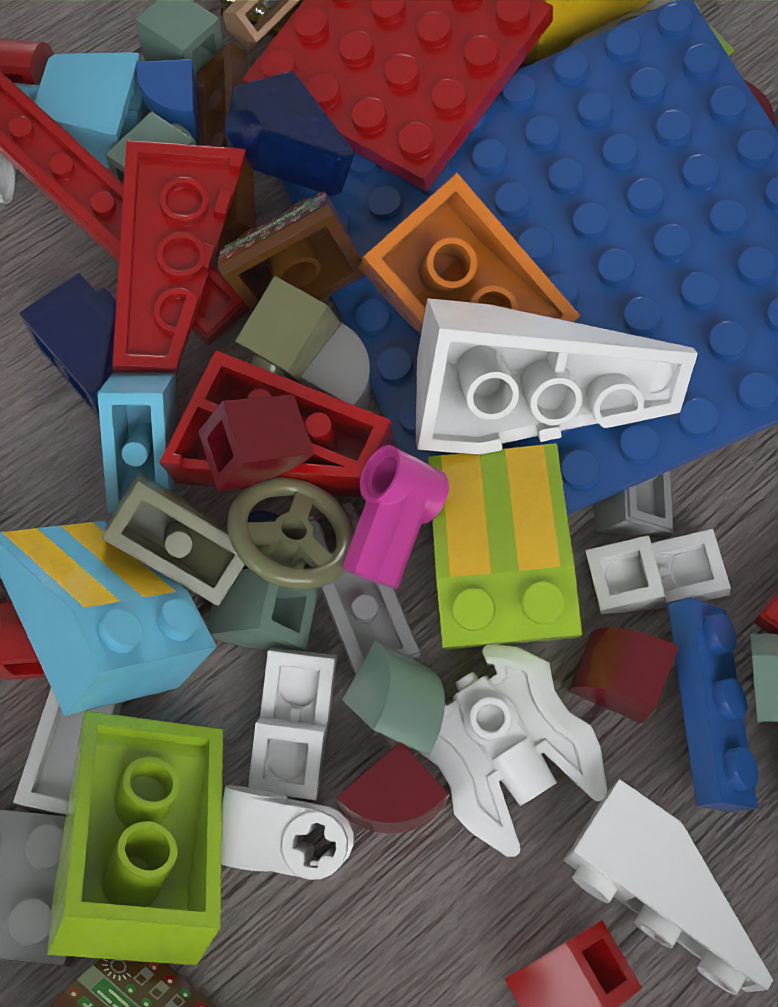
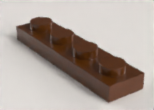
[197,42,256,256]

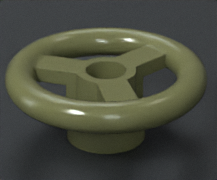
[227,477,355,589]

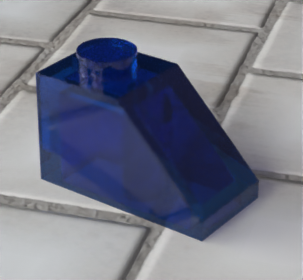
[225,70,355,196]
[19,273,116,420]

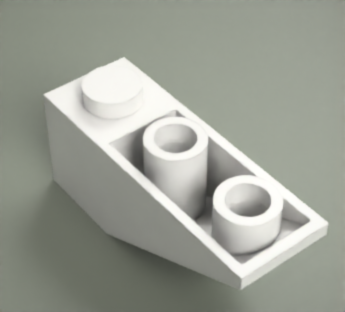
[563,779,773,995]

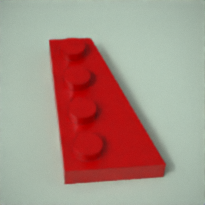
[113,140,246,377]

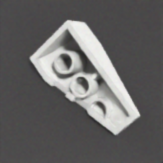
[416,298,698,455]

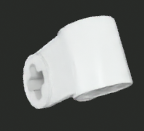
[221,785,354,880]

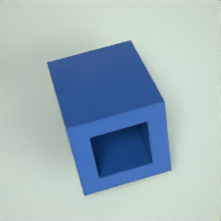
[136,59,199,146]

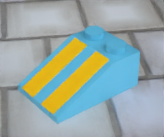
[0,521,217,716]

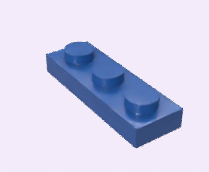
[668,597,759,812]

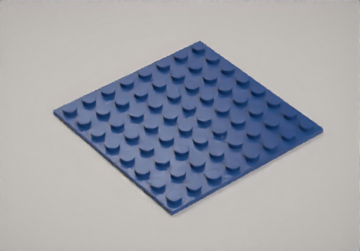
[281,0,778,528]

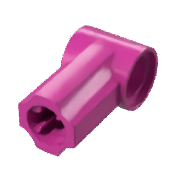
[342,445,449,589]

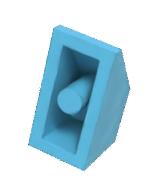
[98,372,178,513]

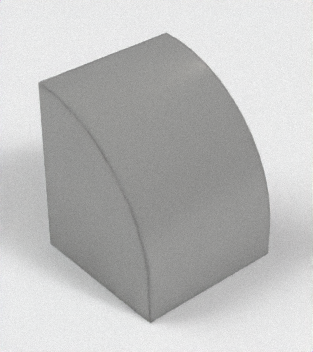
[301,323,370,411]

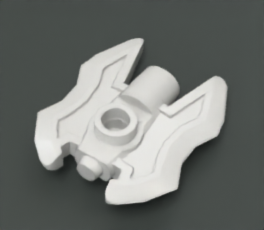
[416,644,607,857]

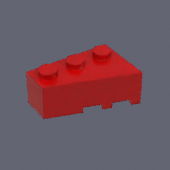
[159,350,395,498]

